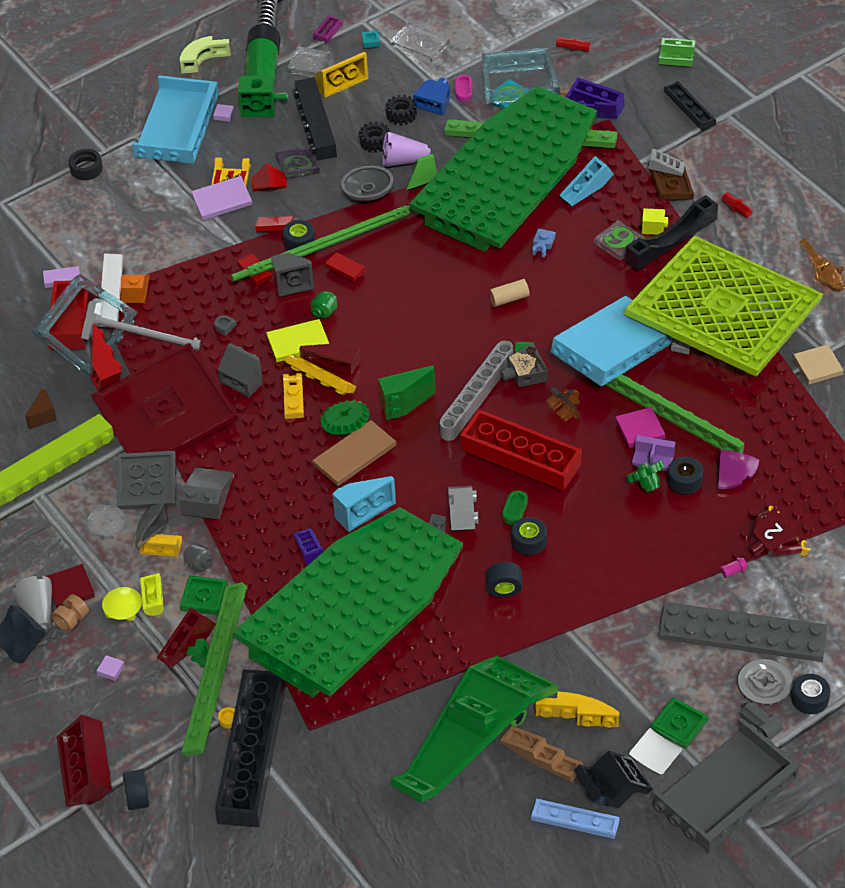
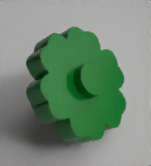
[626,460,665,492]

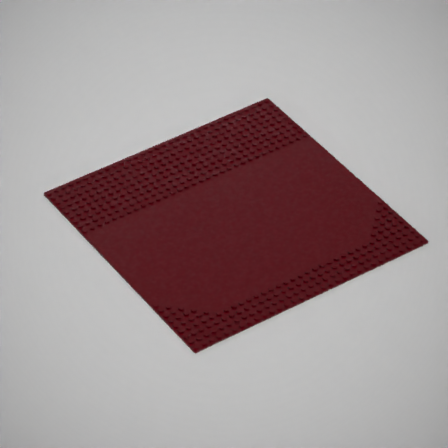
[93,120,845,731]

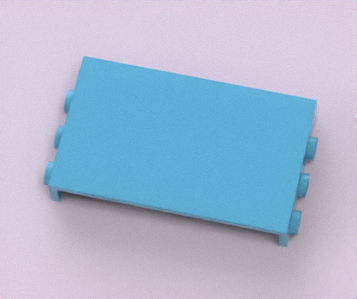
[132,76,219,164]
[551,296,674,386]

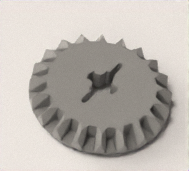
[738,659,792,706]

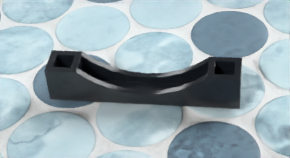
[625,195,718,271]

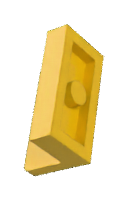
[139,534,183,557]

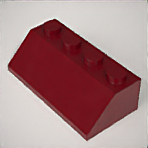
[56,714,112,807]

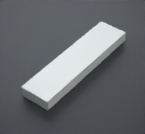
[99,254,123,328]

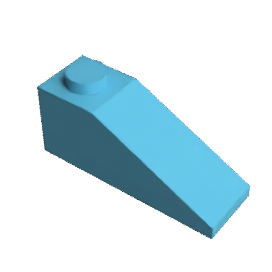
[559,156,614,206]

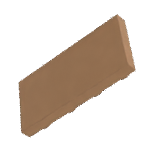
[313,420,396,486]

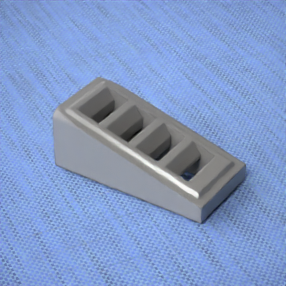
[648,149,685,176]

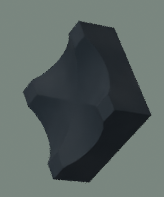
[0,605,45,663]

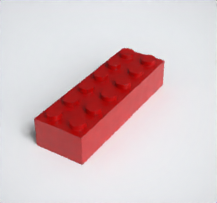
[460,409,582,491]

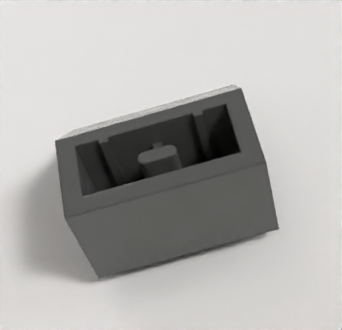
[218,343,263,397]

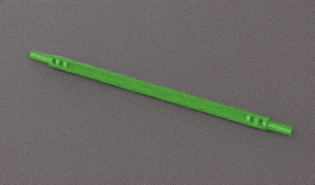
[231,205,414,282]

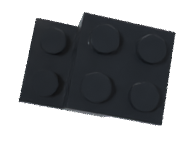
[574,751,653,808]

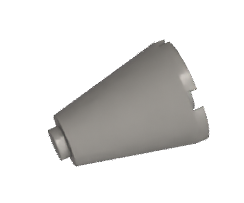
[11,576,52,633]

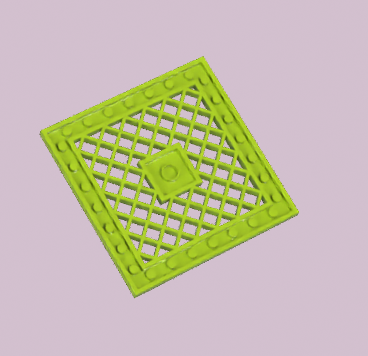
[624,235,823,377]

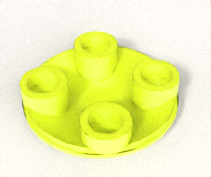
[102,587,142,621]

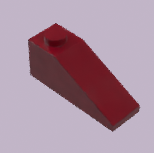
[299,343,361,376]
[157,607,216,668]

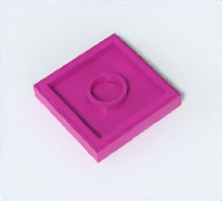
[616,407,665,448]

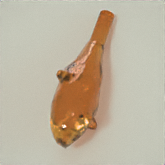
[800,238,845,292]

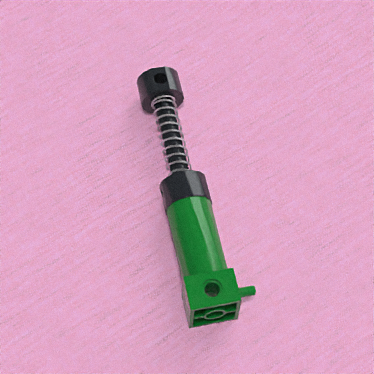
[238,0,288,117]

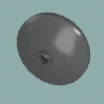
[341,165,394,201]

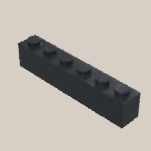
[293,77,337,161]

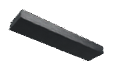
[664,81,716,131]

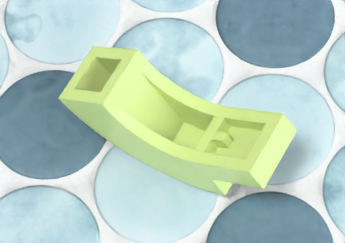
[180,36,231,73]

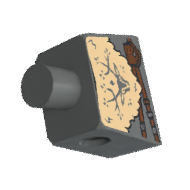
[500,343,548,387]

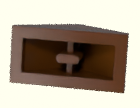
[25,389,56,429]

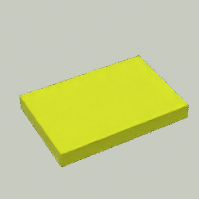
[266,319,329,362]

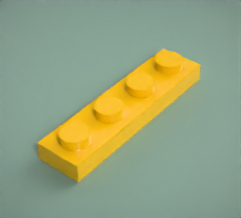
[285,355,356,395]

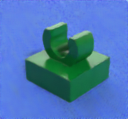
[186,639,210,668]

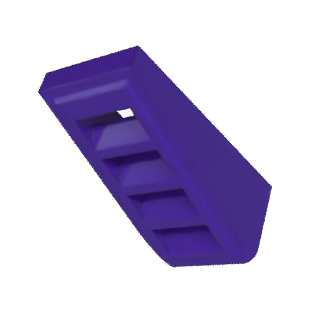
[293,528,323,566]

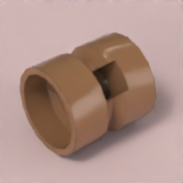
[51,594,89,632]

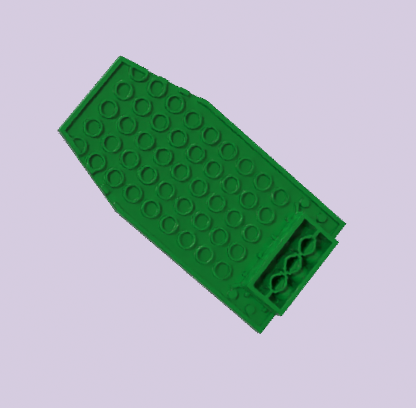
[409,86,597,252]
[233,507,463,698]

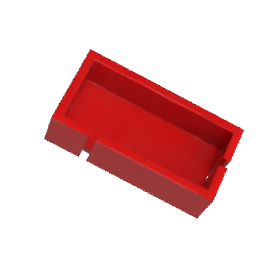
[46,280,93,349]

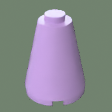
[382,132,430,167]

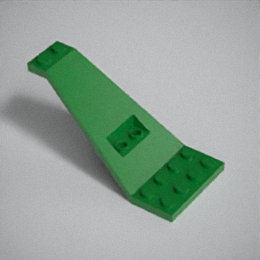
[391,656,558,802]

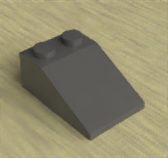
[180,468,234,519]

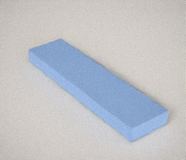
[531,798,620,839]

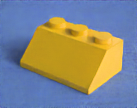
[314,52,368,98]

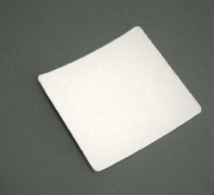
[629,728,682,775]

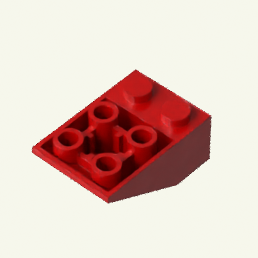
[90,324,122,391]

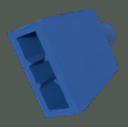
[413,78,450,116]

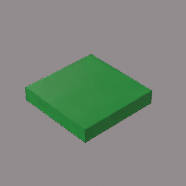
[180,575,228,616]
[651,697,709,749]

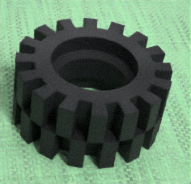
[386,95,417,126]
[359,121,390,153]

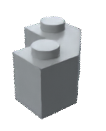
[448,486,479,530]

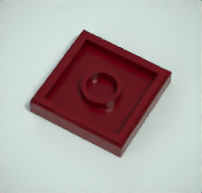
[45,564,95,608]

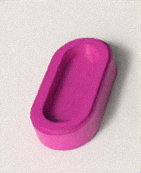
[455,75,473,102]

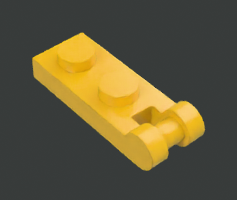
[283,373,304,419]

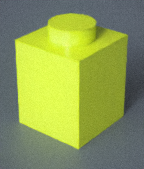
[642,209,668,235]

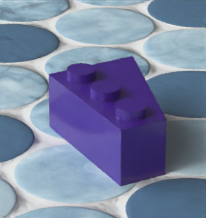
[566,78,625,118]

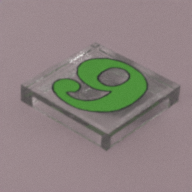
[594,220,645,260]

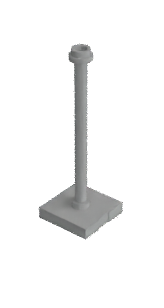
[81,298,201,351]

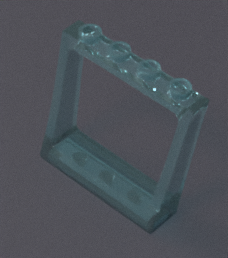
[482,47,560,104]
[32,274,138,375]

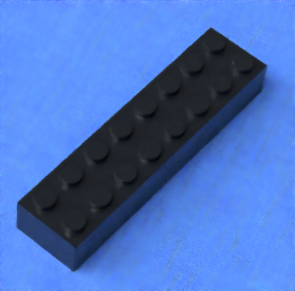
[215,669,286,828]

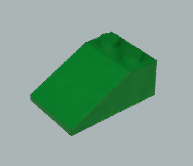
[378,366,436,420]

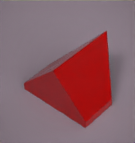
[251,163,287,192]

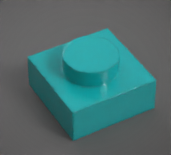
[362,30,380,48]

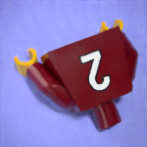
[749,506,811,557]

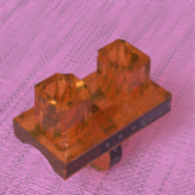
[546,386,580,421]

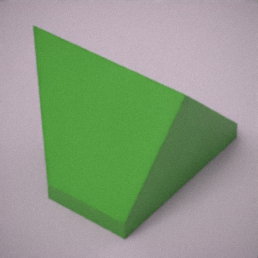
[407,154,437,190]

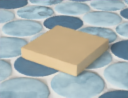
[793,344,844,385]

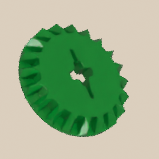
[320,400,370,435]

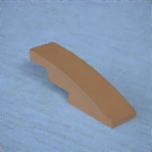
[500,726,583,782]

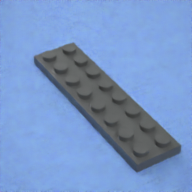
[659,602,827,662]

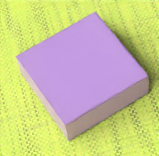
[213,104,235,122]
[97,655,125,681]

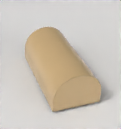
[490,279,529,307]

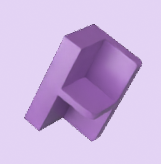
[632,435,675,471]

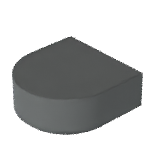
[214,316,237,336]

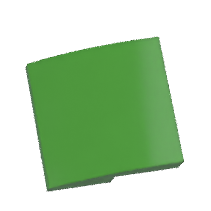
[659,38,696,67]

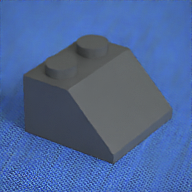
[271,252,314,297]

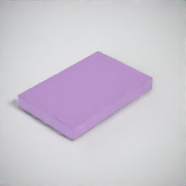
[191,176,252,220]

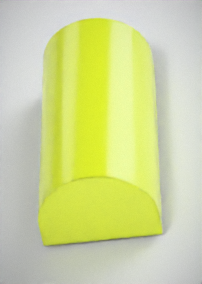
[140,573,164,616]

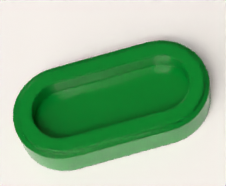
[502,491,528,525]

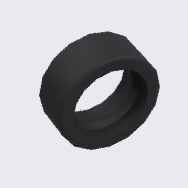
[68,149,103,180]

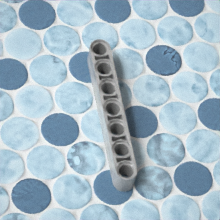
[440,341,513,441]

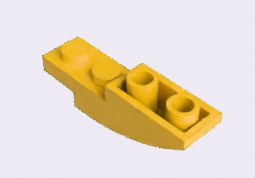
[536,691,619,728]

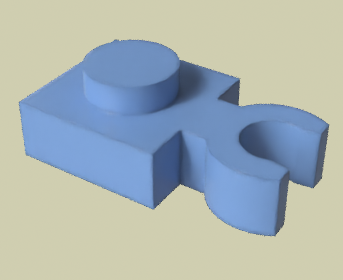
[533,229,556,257]

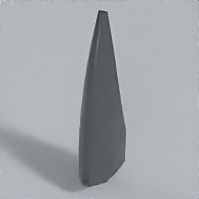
[135,503,169,548]

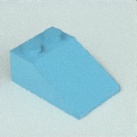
[332,476,396,532]

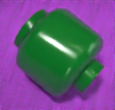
[310,291,338,319]

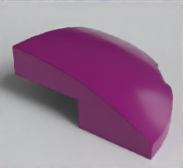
[718,449,759,489]

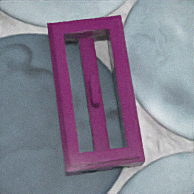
[313,15,343,44]

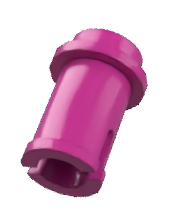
[720,557,748,578]

